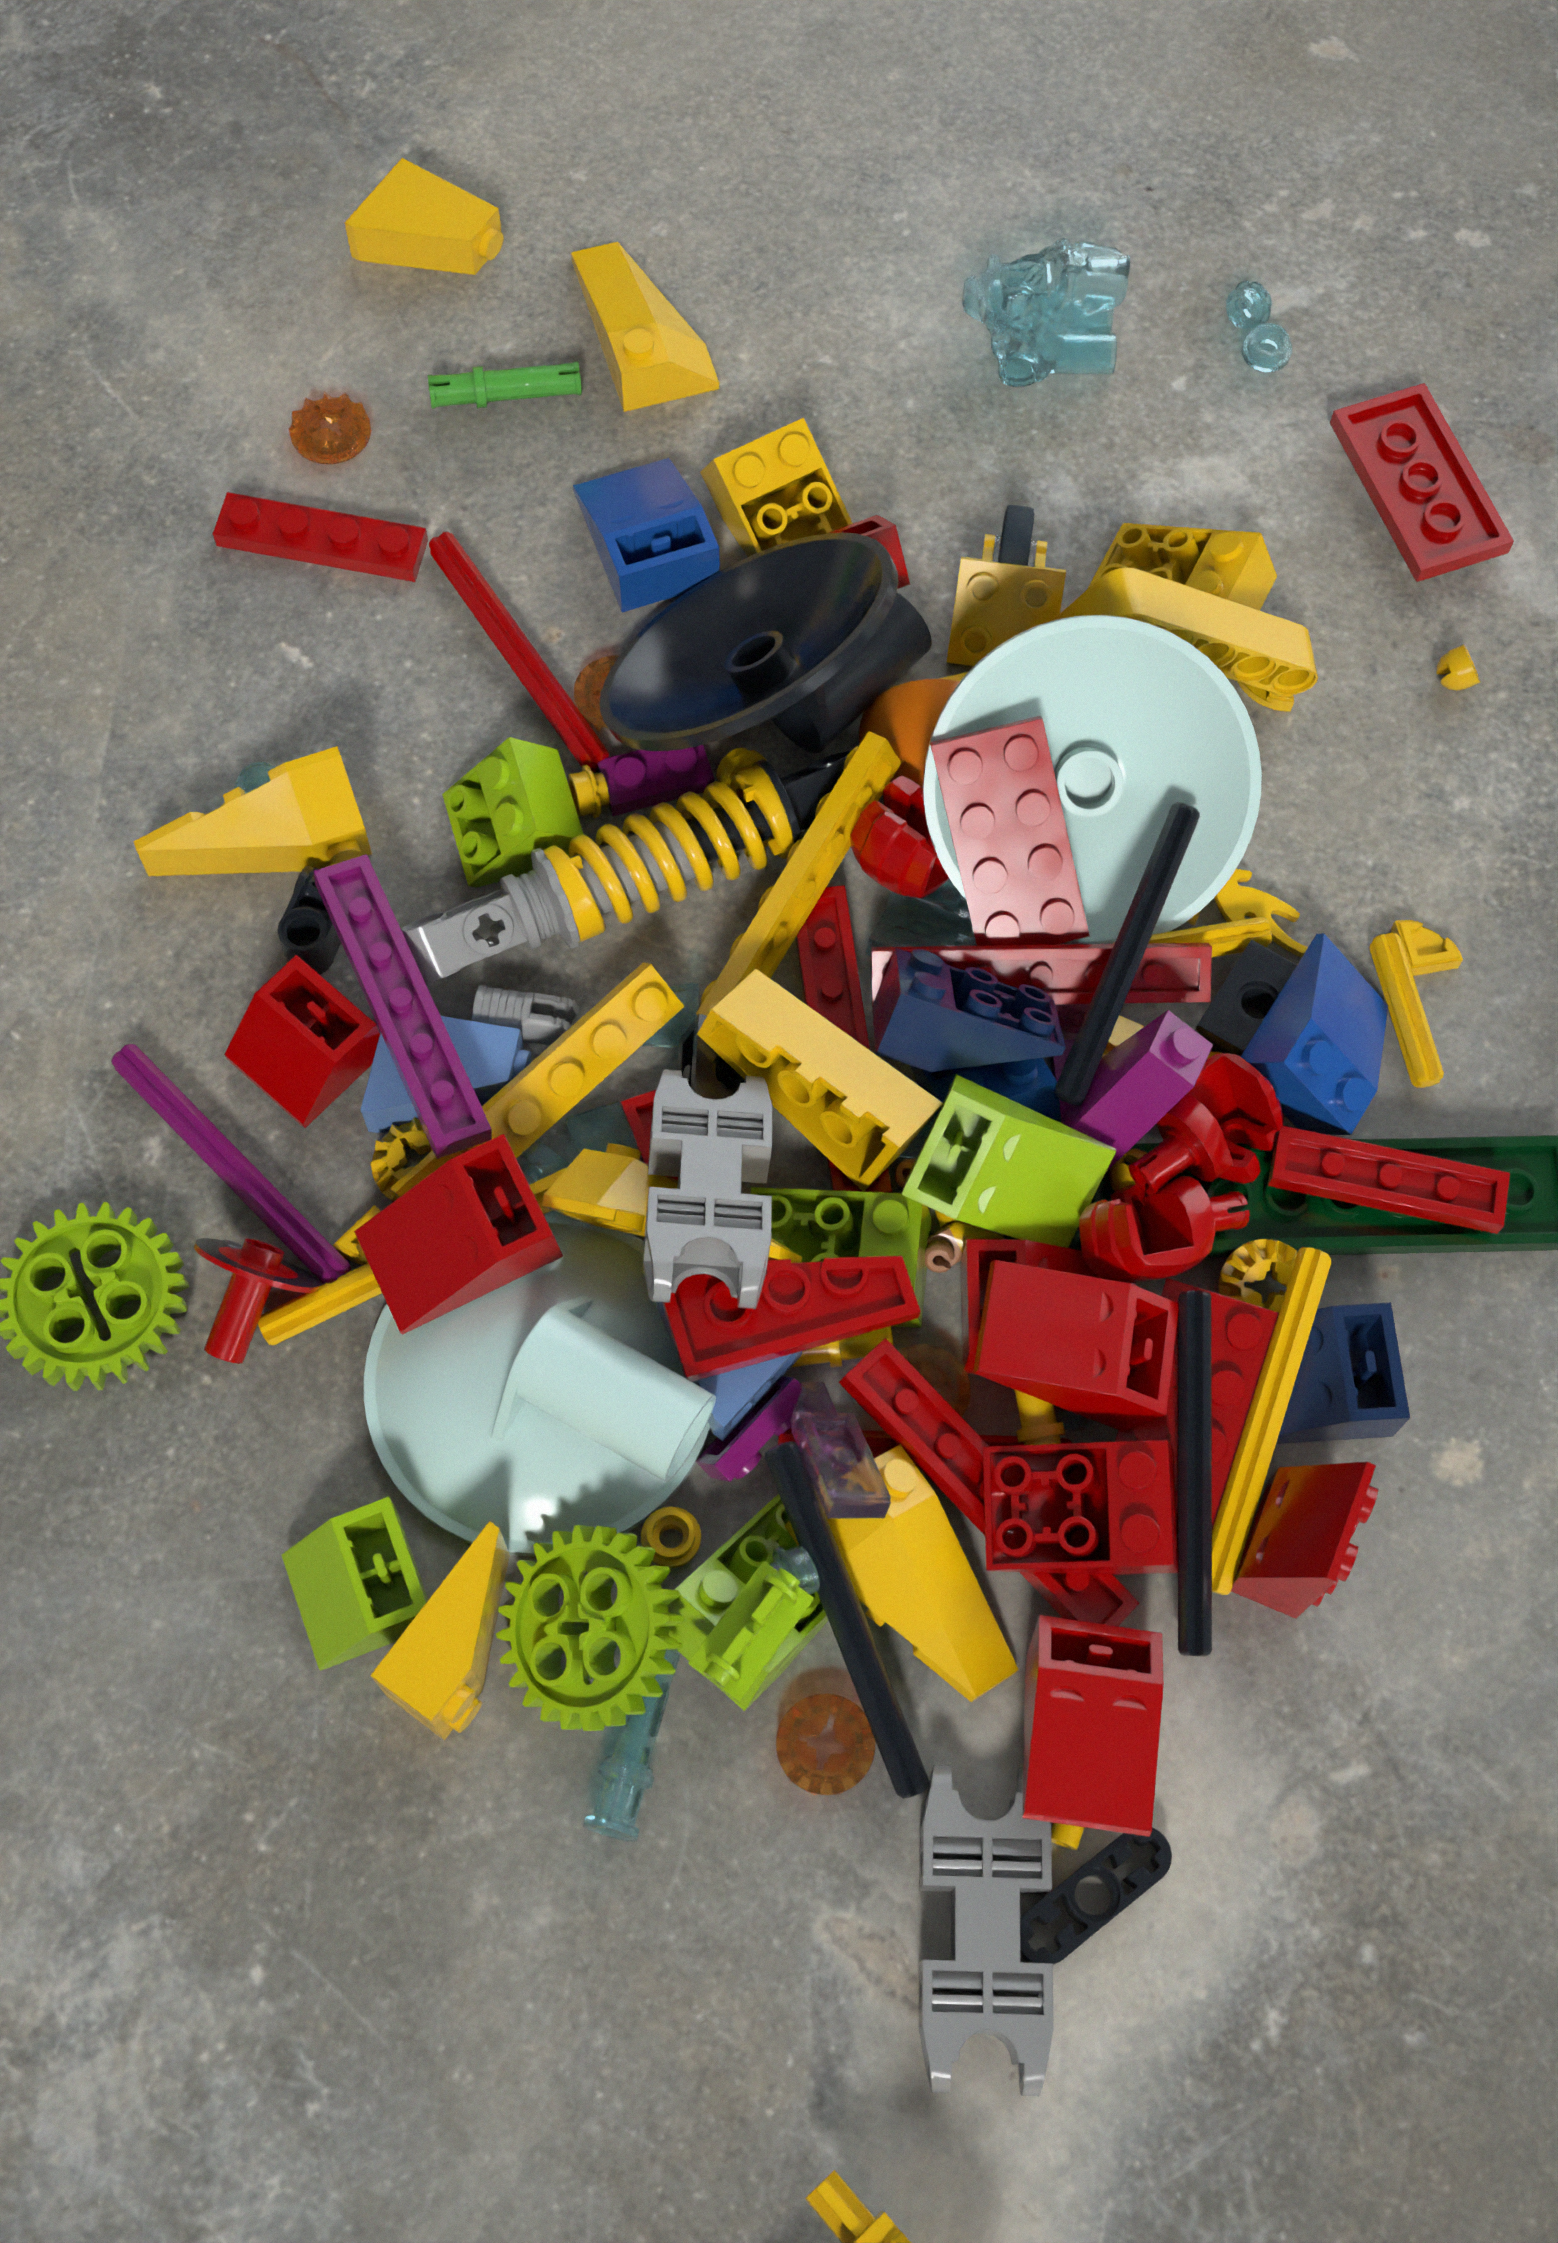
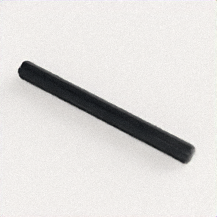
[1054,802,1200,1106]
[1178,1290,1212,1657]
[765,1441,930,1799]

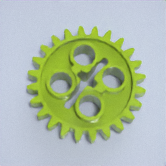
[0,1202,189,1391]
[496,1525,684,1731]

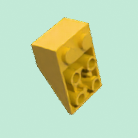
[700,417,853,557]
[1087,523,1277,611]

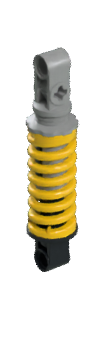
[401,751,851,983]

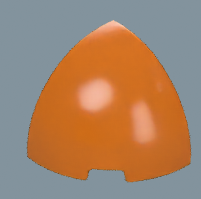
[859,679,960,795]

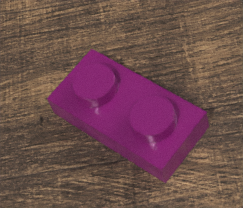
[597,745,715,817]
[695,1376,810,1482]

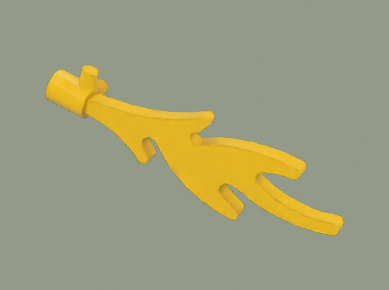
[1214,869,1308,958]

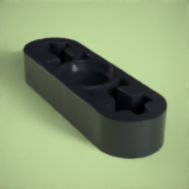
[1020,1827,1172,1965]

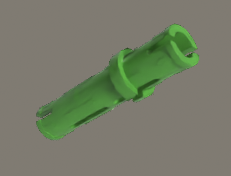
[427,361,582,409]

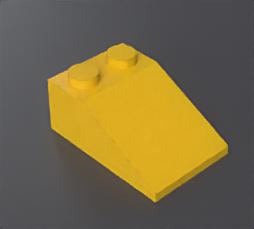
[370,1521,510,1740]

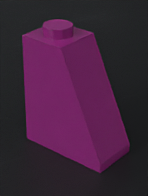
[1062,1010,1213,1172]

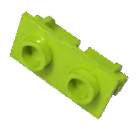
[688,1561,815,1703]

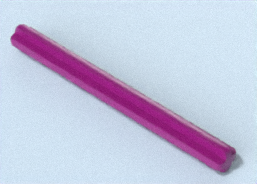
[111,1044,352,1284]

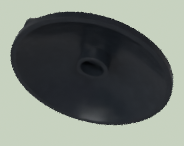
[600,533,932,753]

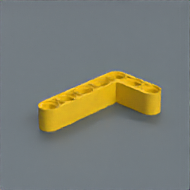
[1052,568,1318,695]

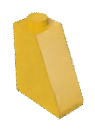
[344,158,503,275]

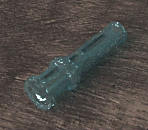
[583,1650,681,1842]

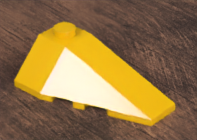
[571,241,719,412]
[133,746,372,876]
[541,1143,802,1263]
[785,1444,1019,1702]

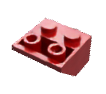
[224,955,380,1129]

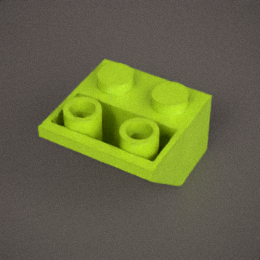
[442,737,584,888]
[281,1497,428,1671]

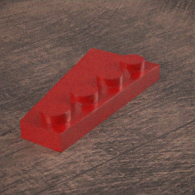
[662,1256,921,1382]

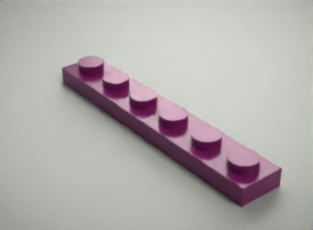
[314,854,492,1159]

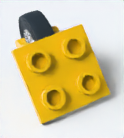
[946,505,1066,666]

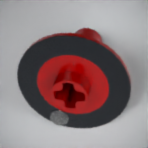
[194,1238,320,1364]

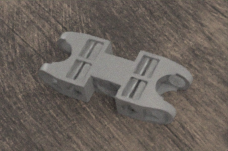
[643,1069,772,1309]
[918,1765,1054,2096]

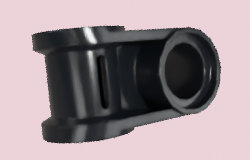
[277,865,341,975]

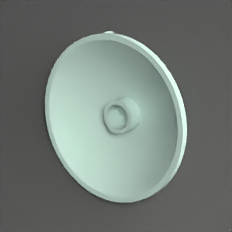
[923,615,1262,945]
[364,1212,716,1557]

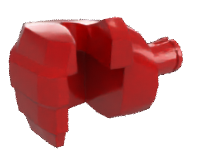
[850,776,950,899]
[1128,1053,1283,1196]
[1079,1176,1250,1283]

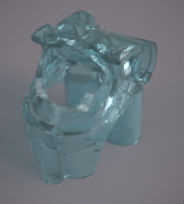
[962,238,1130,387]

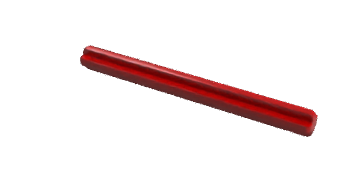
[429,532,609,774]

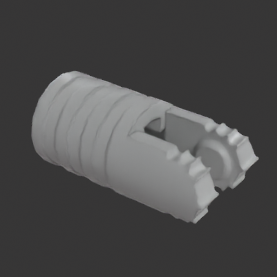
[472,985,580,1045]

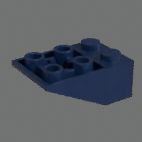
[872,948,1066,1072]
[1276,1302,1410,1444]

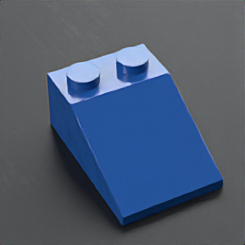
[1241,933,1388,1135]

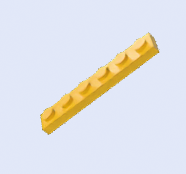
[696,731,901,1015]
[390,962,685,1198]

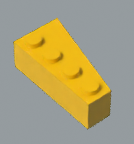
[697,969,943,1192]

